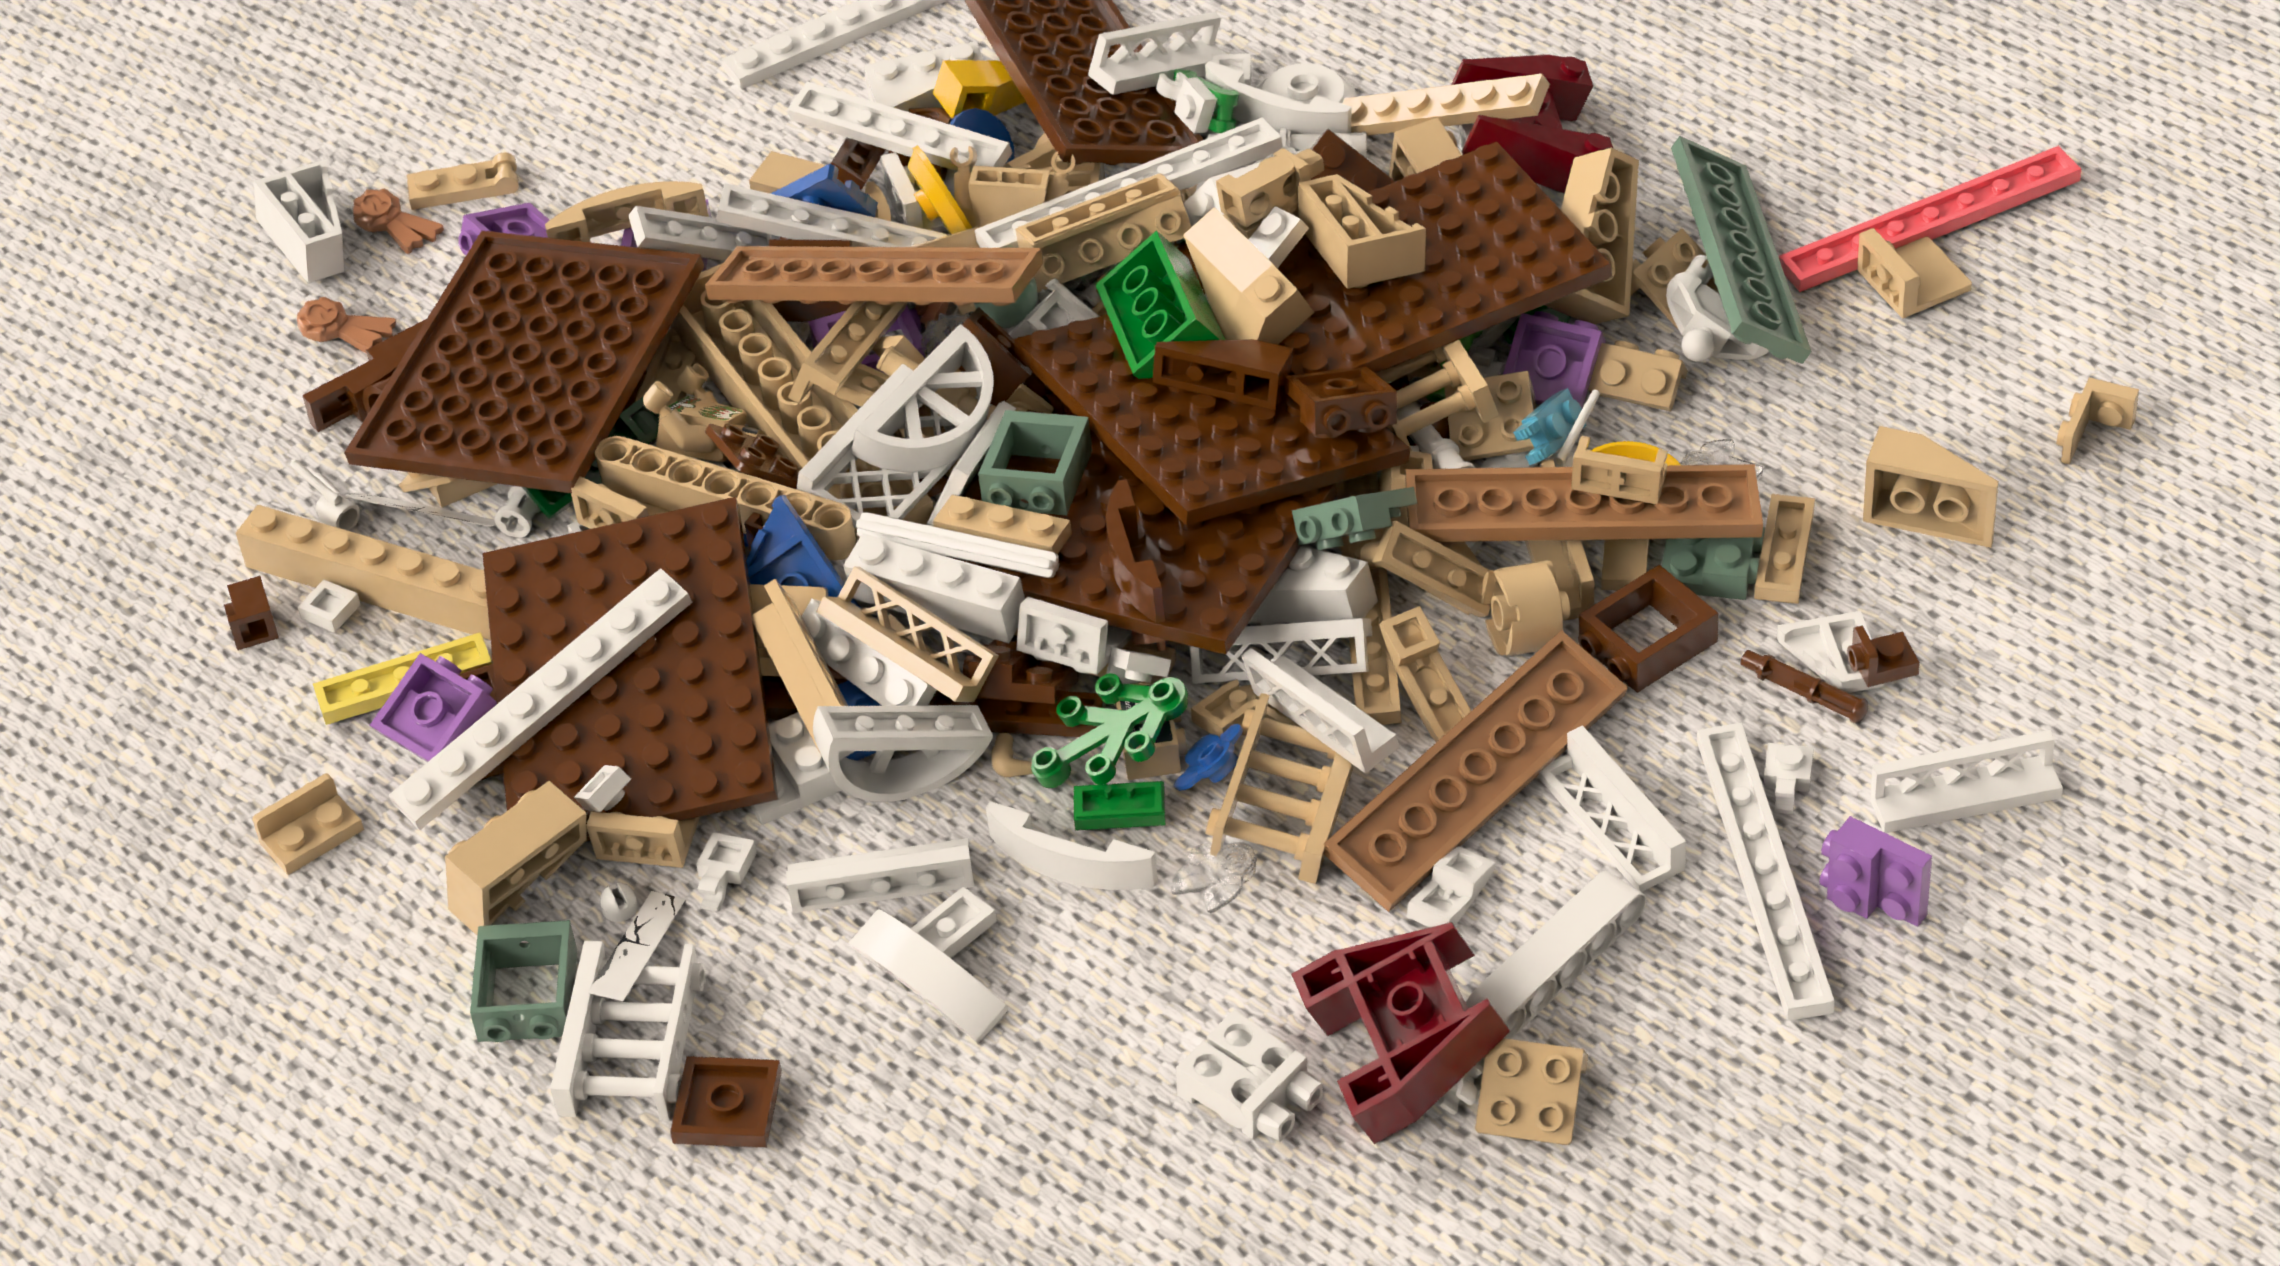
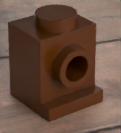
[223,576,279,650]

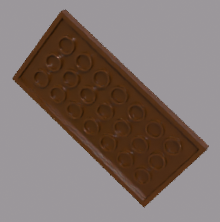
[964,0,1204,165]

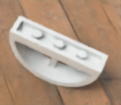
[851,324,994,472]
[813,705,993,802]

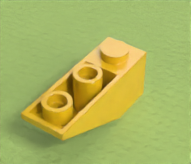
[933,60,1026,119]

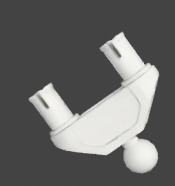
[1666,255,1769,362]

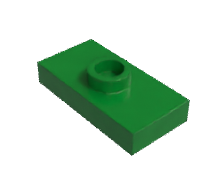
[1074,781,1166,831]

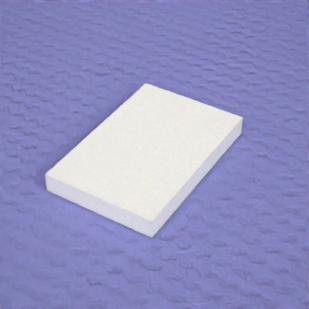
[927,401,1016,526]

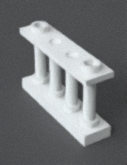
[550,941,705,1121]

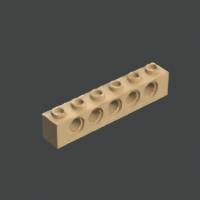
[957,195,1192,321]

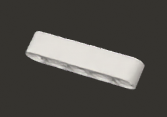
[1466,871,1647,1039]

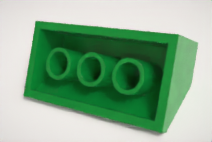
[1096,230,1225,379]

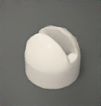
[600,882,638,922]

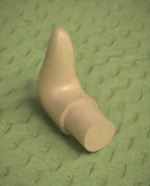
[991,733,1033,777]

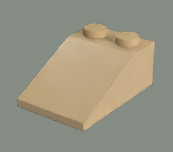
[1863,426,1999,548]

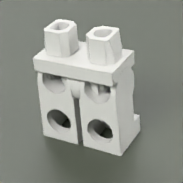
[1176,1009,1323,1142]

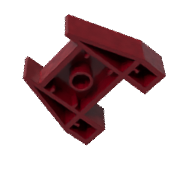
[1451,54,1613,194]
[1291,922,1510,1144]

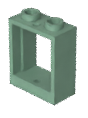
[978,410,1092,515]
[470,920,577,1042]

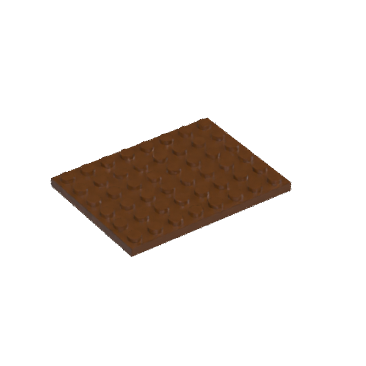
[1277,142,1612,375]
[344,230,704,493]
[1014,290,1410,526]
[942,409,1337,655]
[482,497,778,842]

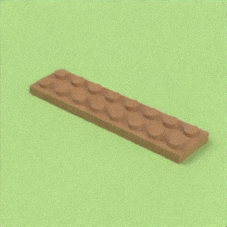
[705,246,1043,306]
[1405,464,1763,542]
[1323,630,1628,912]

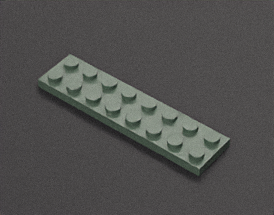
[1671,136,1812,364]

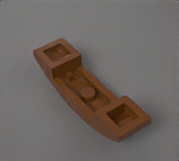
[1106,479,1165,623]

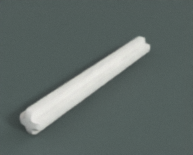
[856,512,1059,578]

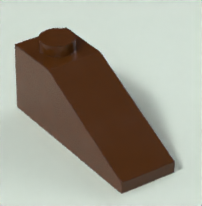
[1153,339,1293,410]

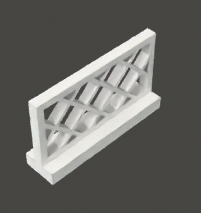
[796,364,960,529]

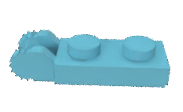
[1513,388,1587,465]

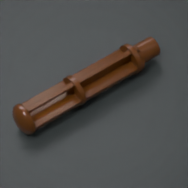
[1740,649,1868,724]

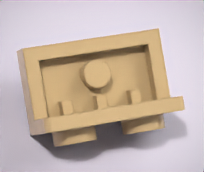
[1588,341,1688,412]

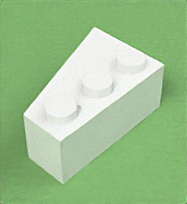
[863,41,984,112]
[254,159,344,283]
[1249,546,1378,626]

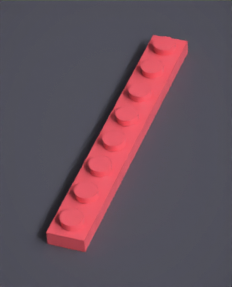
[1779,146,2081,292]

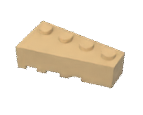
[1545,148,1639,324]

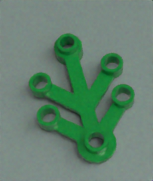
[1031,673,1188,788]

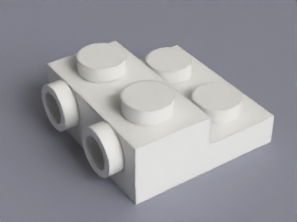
[750,712,842,825]

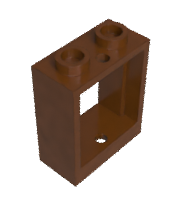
[1578,564,1719,693]

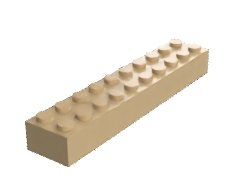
[670,262,934,542]

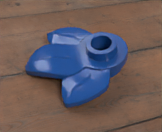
[1174,724,1243,791]

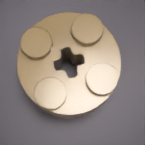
[1482,560,1570,656]

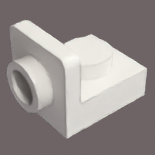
[1106,647,1171,691]

